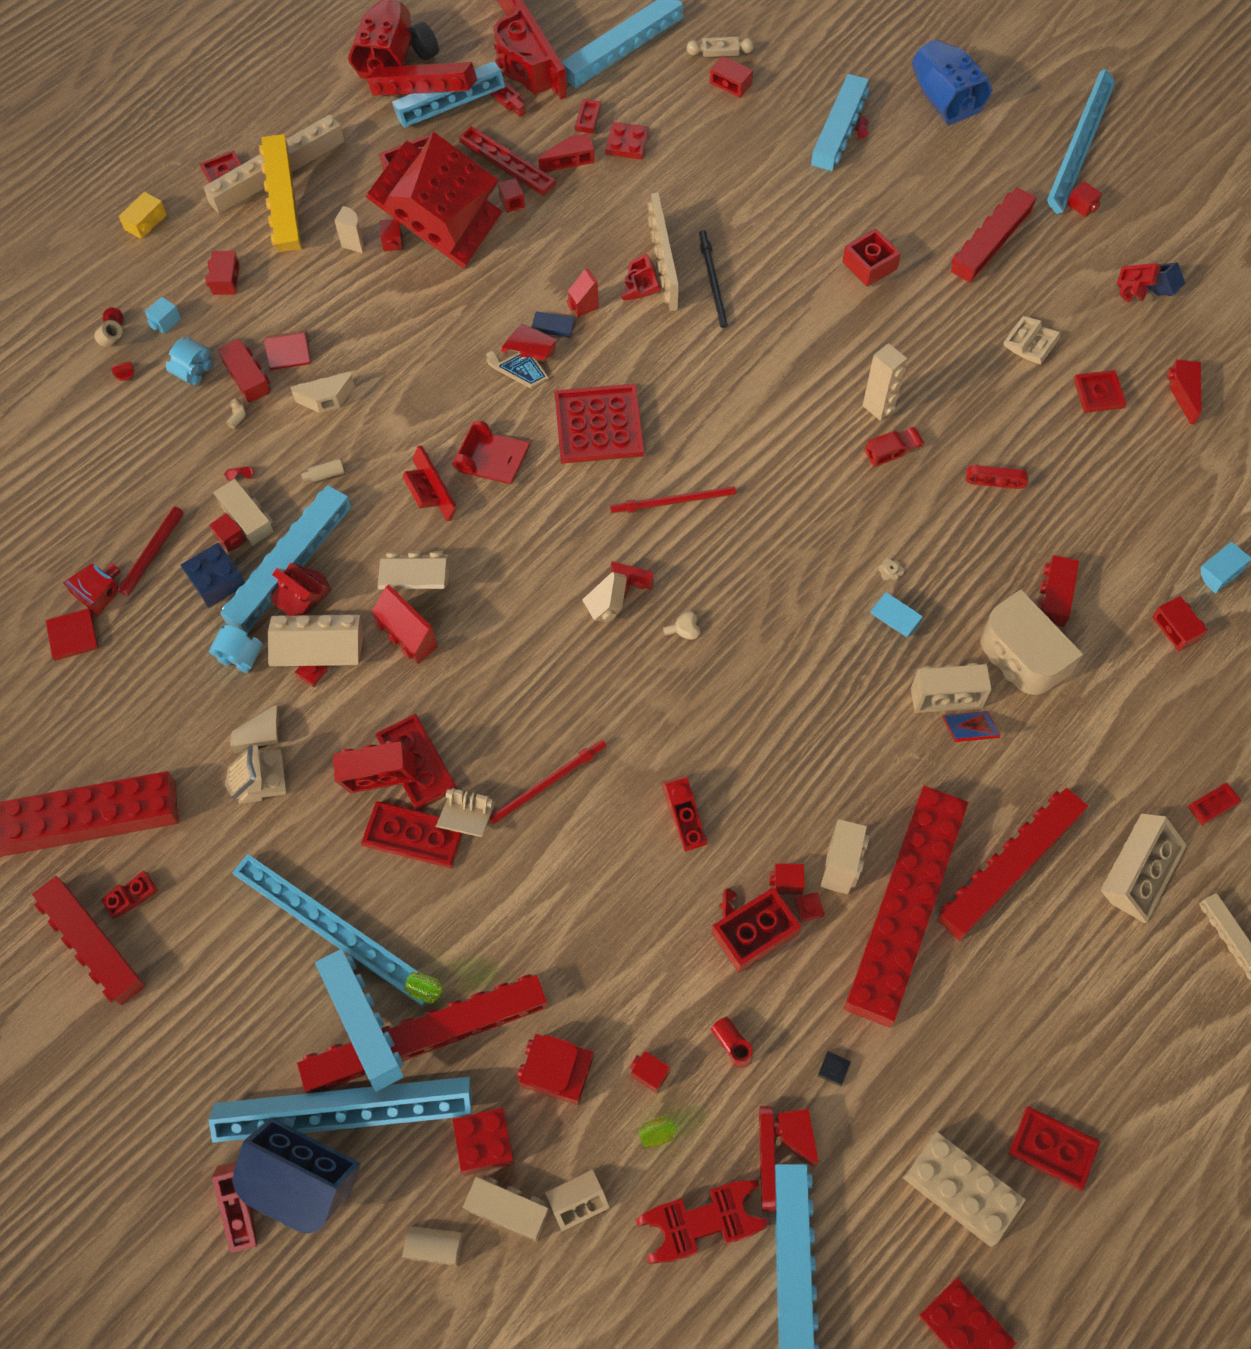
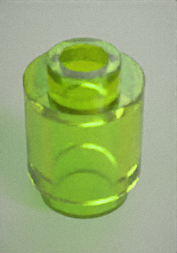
[404,972,444,1004]
[637,1115,677,1149]

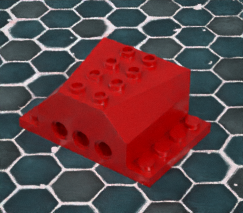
[365,131,503,269]

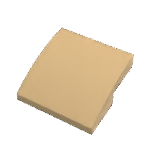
[1003,316,1060,365]

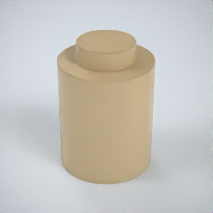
[95,320,122,347]

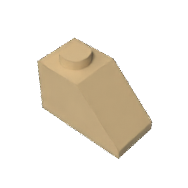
[582,572,627,623]

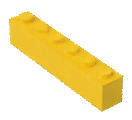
[259,134,302,253]

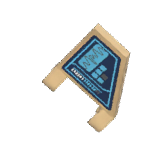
[486,351,549,389]

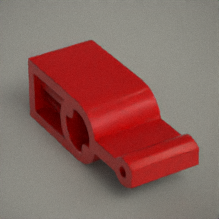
[865,427,924,467]

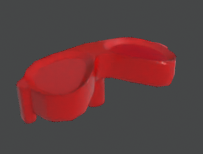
[855,116,869,139]
[224,466,255,481]
[719,888,737,918]

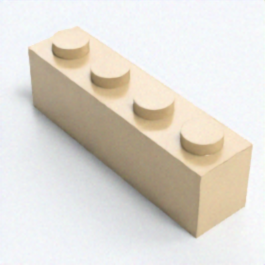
[863,343,907,421]

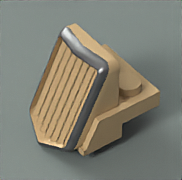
[225,744,286,804]

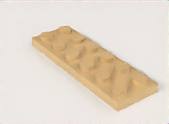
[648,193,678,311]

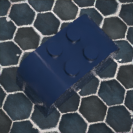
[233,1117,361,1233]

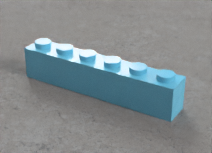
[392,61,505,128]
[811,74,870,171]
[315,949,404,1092]

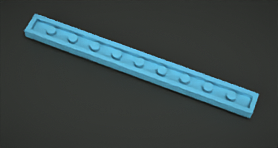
[1047,69,1115,214]
[232,854,438,1007]

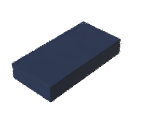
[531,311,575,338]

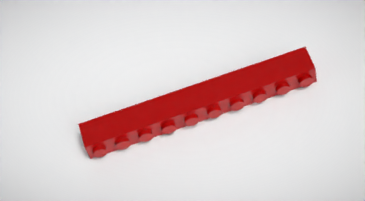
[297,974,548,1093]

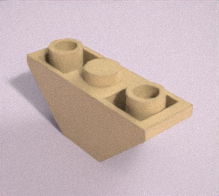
[291,371,355,413]

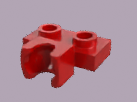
[1116,263,1161,302]

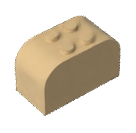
[980,589,1083,695]

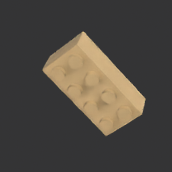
[903,1131,1026,1247]

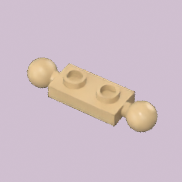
[686,37,755,57]

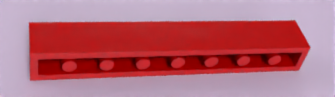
[937,787,1089,941]

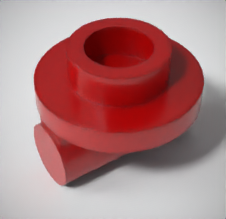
[101,307,123,325]
[110,361,134,381]

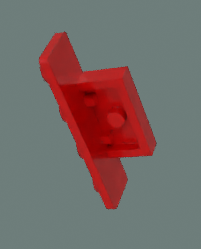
[402,445,457,521]

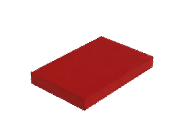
[1007,1106,1101,1191]

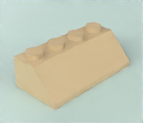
[268,615,364,666]
[1101,813,1187,923]

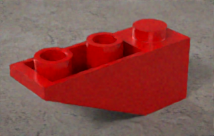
[661,775,707,852]

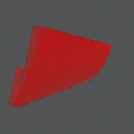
[621,253,661,301]
[501,323,557,361]

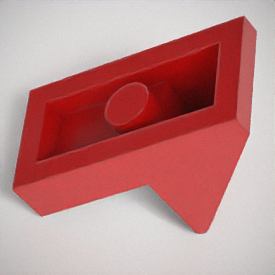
[611,561,654,598]

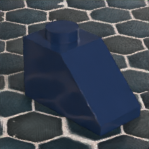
[1146,262,1186,296]

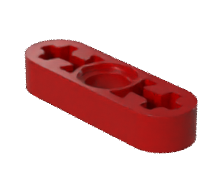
[966,465,1028,489]

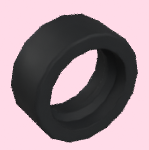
[409,21,439,61]

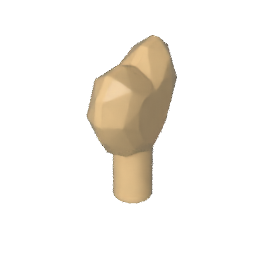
[663,612,700,640]

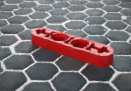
[759,1106,776,1211]

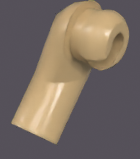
[226,398,246,429]

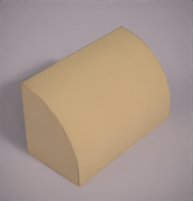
[335,206,364,253]
[546,1170,610,1231]
[402,1226,463,1266]

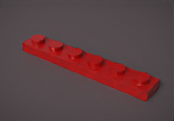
[459,126,556,196]

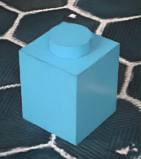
[145,297,181,334]

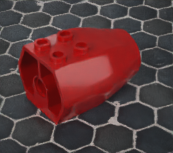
[348,0,412,79]

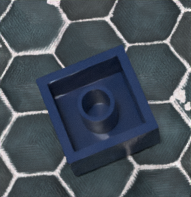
[180,542,245,608]

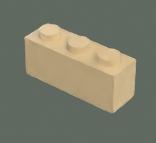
[213,479,274,546]
[463,1175,549,1242]

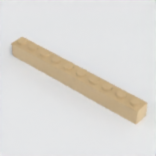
[1199,893,1251,980]

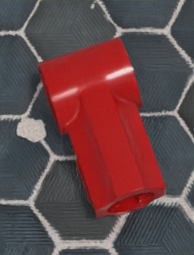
[710,1016,753,1068]

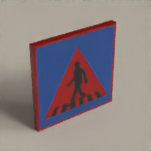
[943,711,1001,742]

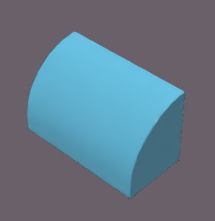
[1201,541,1251,594]
[870,592,923,638]

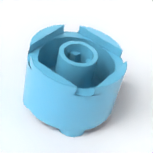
[166,337,214,386]
[209,625,263,673]

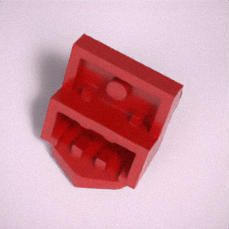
[271,562,332,616]

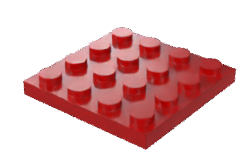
[554,383,644,464]

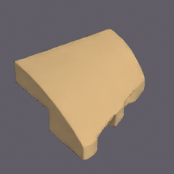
[230,705,279,753]

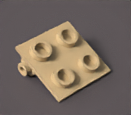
[436,788,495,837]

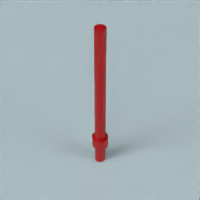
[610,486,736,514]
[489,739,607,825]

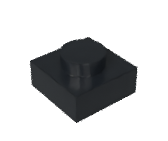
[818,1051,851,1087]

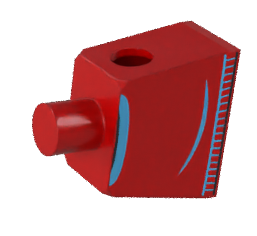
[63,563,121,617]

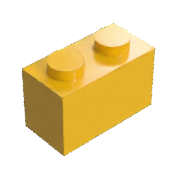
[119,192,167,239]

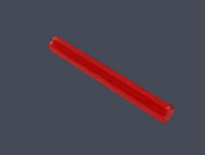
[118,506,184,596]

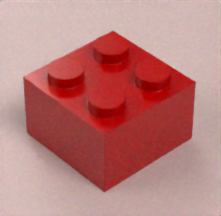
[842,228,901,287]
[452,1108,515,1176]

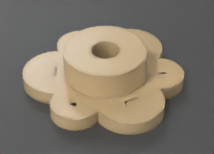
[879,559,904,581]

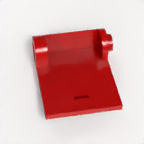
[452,421,530,485]

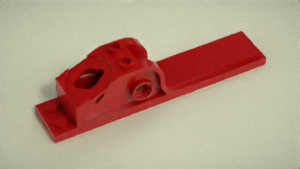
[494,0,567,100]

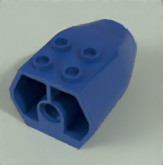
[912,40,992,126]

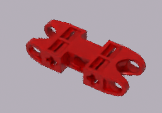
[635,1180,772,1264]

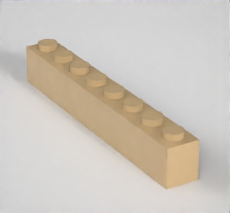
[203,114,345,214]

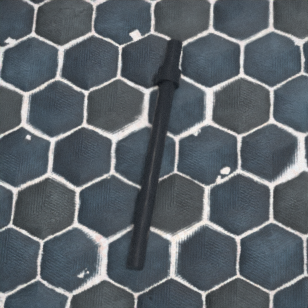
[699,230,728,328]

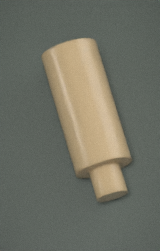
[301,459,344,483]

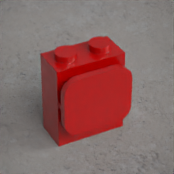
[517,1033,594,1105]

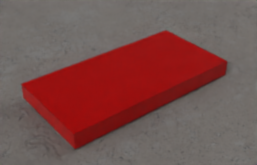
[375,713,458,811]
[361,801,463,869]

